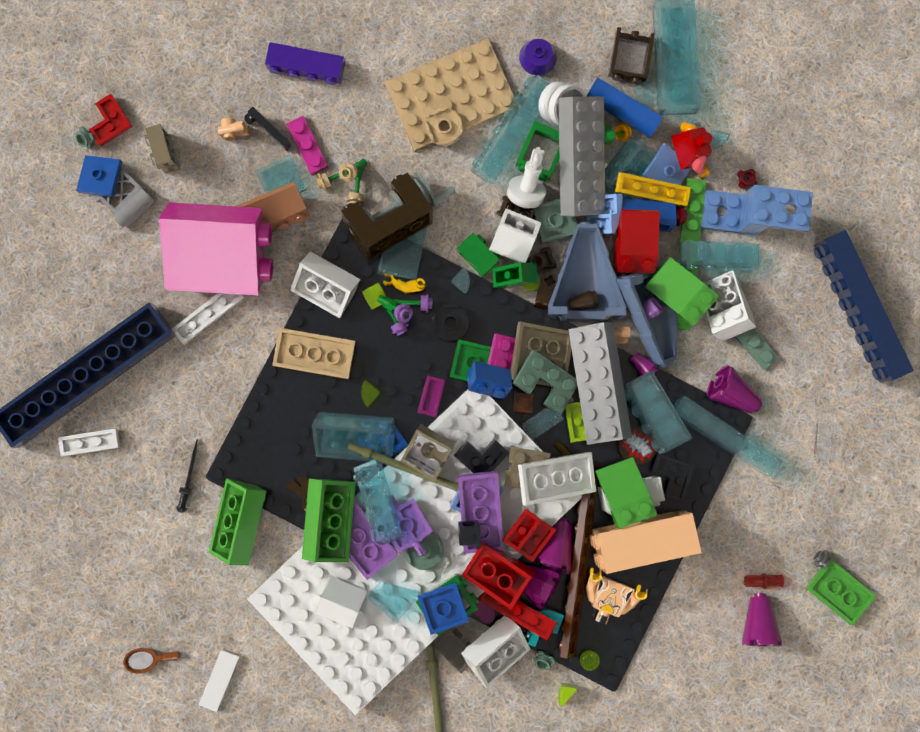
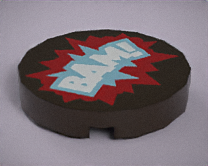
[618,426,657,465]

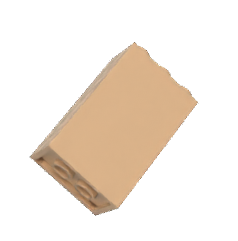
[590,510,702,574]

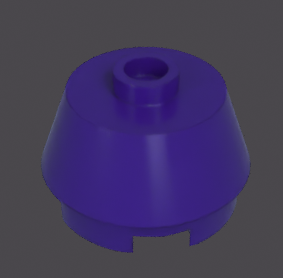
[519,39,557,76]

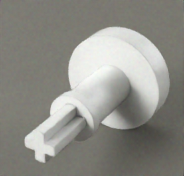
[507,147,546,208]

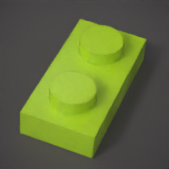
[565,402,586,443]

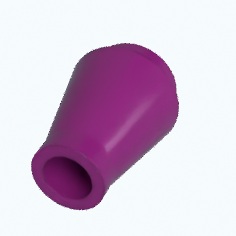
[630,352,659,380]

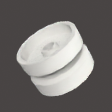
[539,81,587,126]

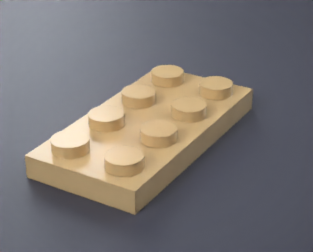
[272,328,356,379]

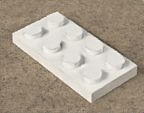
[518,452,596,505]

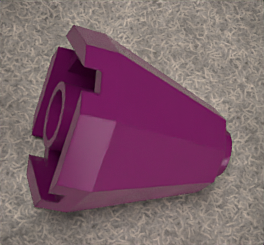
[524,564,562,610]

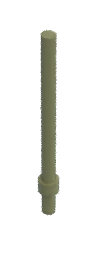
[347,442,458,491]
[426,644,443,732]

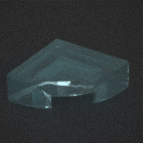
[710,130,731,150]
[451,267,470,294]

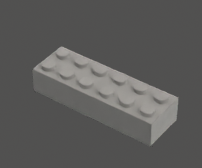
[559,97,605,216]
[568,322,632,445]

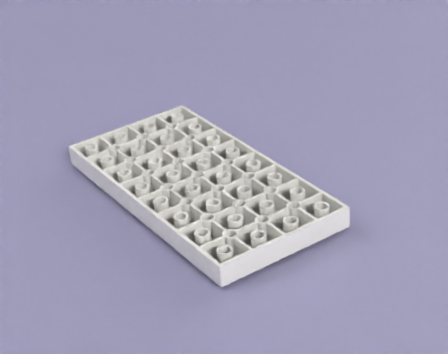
[247,390,582,715]

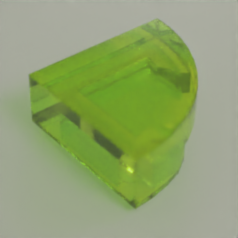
[361,380,381,407]

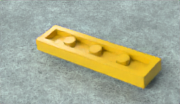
[615,173,691,207]

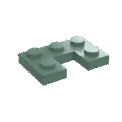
[512,350,577,414]

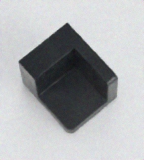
[458,520,481,549]

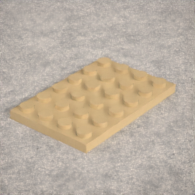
[385,39,518,152]

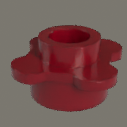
[737,169,757,189]
[676,205,688,227]

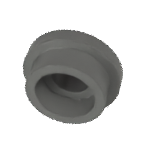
[813,550,832,569]

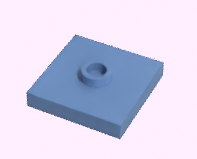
[642,144,692,185]

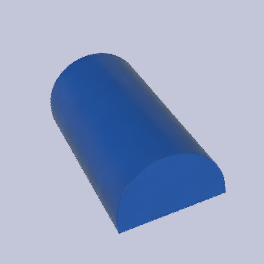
[587,77,663,138]

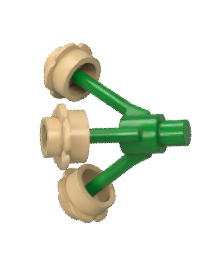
[316,158,367,205]

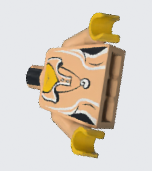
[586,568,648,624]

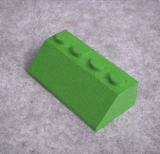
[209,478,266,565]
[302,479,356,562]

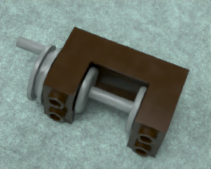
[341,172,456,262]

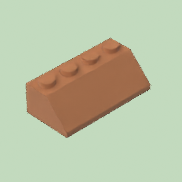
[237,182,310,232]

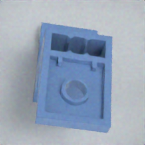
[701,185,813,235]

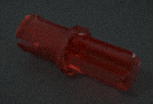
[744,573,784,589]

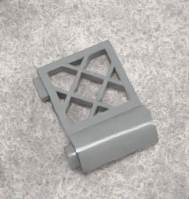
[90,167,155,228]

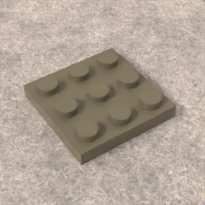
[511,322,571,387]

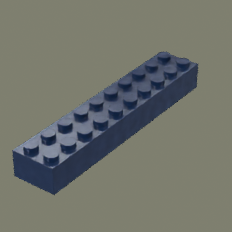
[0,302,176,448]

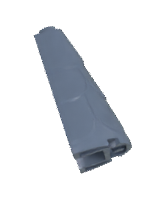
[548,221,626,323]
[616,266,679,367]

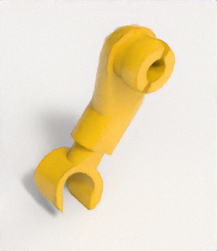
[383,273,425,294]

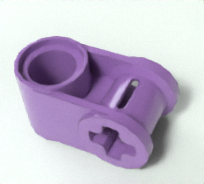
[642,294,667,322]

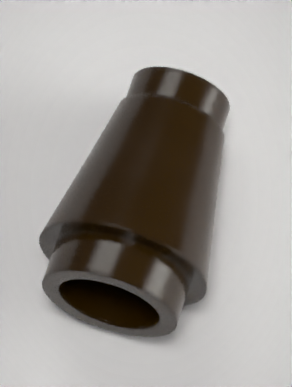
[569,290,599,310]

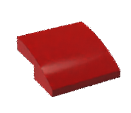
[502,508,556,562]

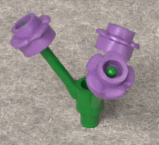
[377,294,432,336]

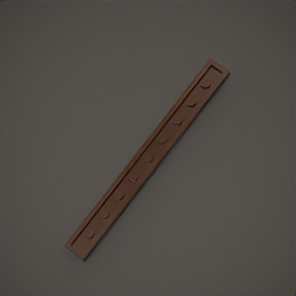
[559,462,601,659]

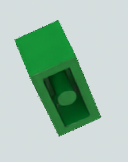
[457,233,500,278]
[492,262,538,289]

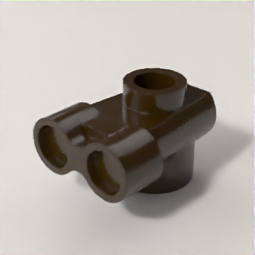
[526,246,557,271]

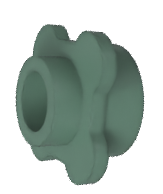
[75,126,94,148]
[533,651,555,670]

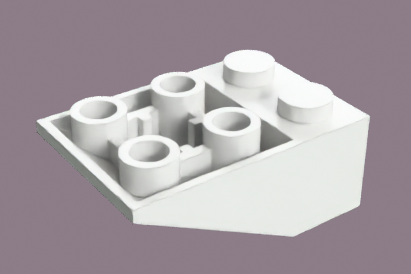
[704,270,756,342]

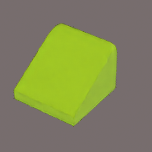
[362,283,387,310]
[558,682,577,706]

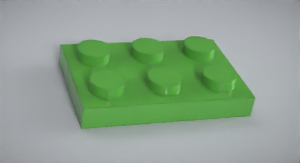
[805,559,876,626]

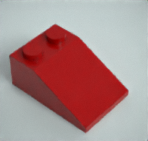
[613,209,660,273]
[462,542,537,610]

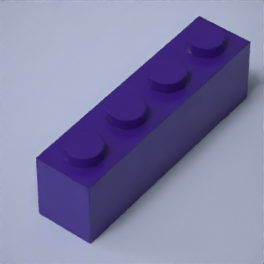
[265,42,345,85]

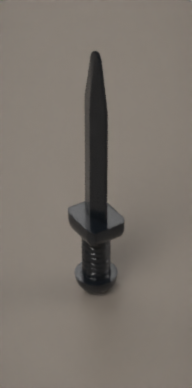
[176,439,198,513]

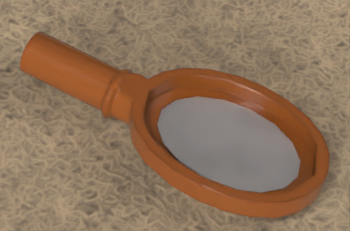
[123,648,180,674]

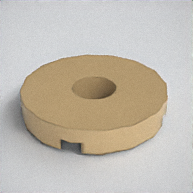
[425,107,463,146]

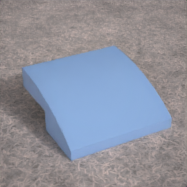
[587,194,622,234]

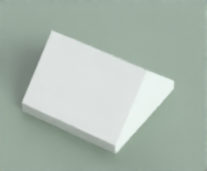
[316,576,368,628]

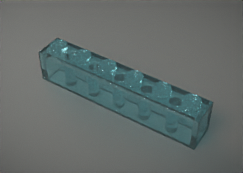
[471,75,549,184]
[670,395,783,477]

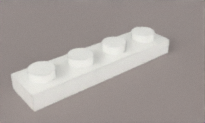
[171,293,245,345]

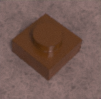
[513,393,533,413]

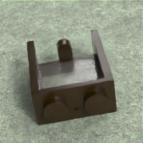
[608,27,655,84]

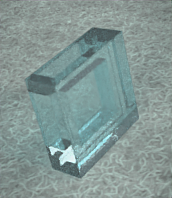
[632,80,658,105]

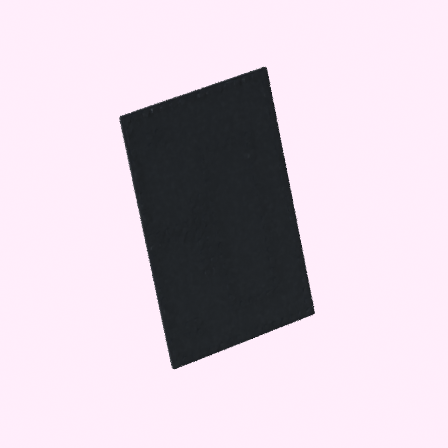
[206,219,752,692]

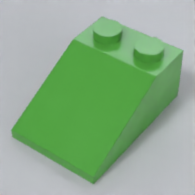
[645,257,719,326]
[595,457,657,529]

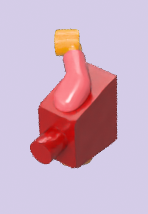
[671,121,712,179]

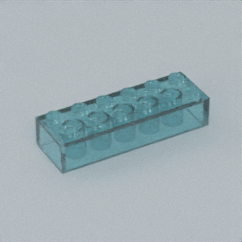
[652,0,701,116]

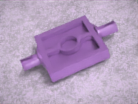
[379,495,434,557]

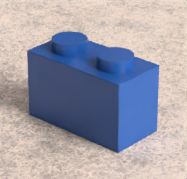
[467,361,512,399]

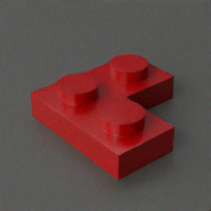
[89,94,133,147]

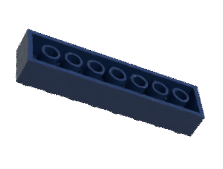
[814,230,914,383]

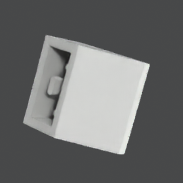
[489,209,541,263]

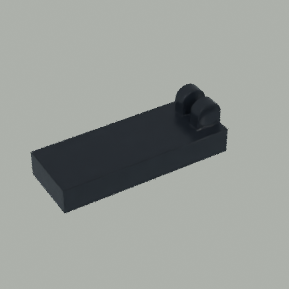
[244,106,292,151]

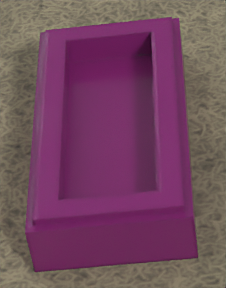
[418,375,446,417]

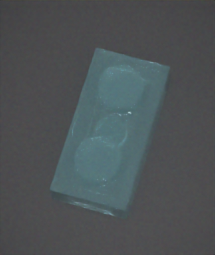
[521,407,564,441]

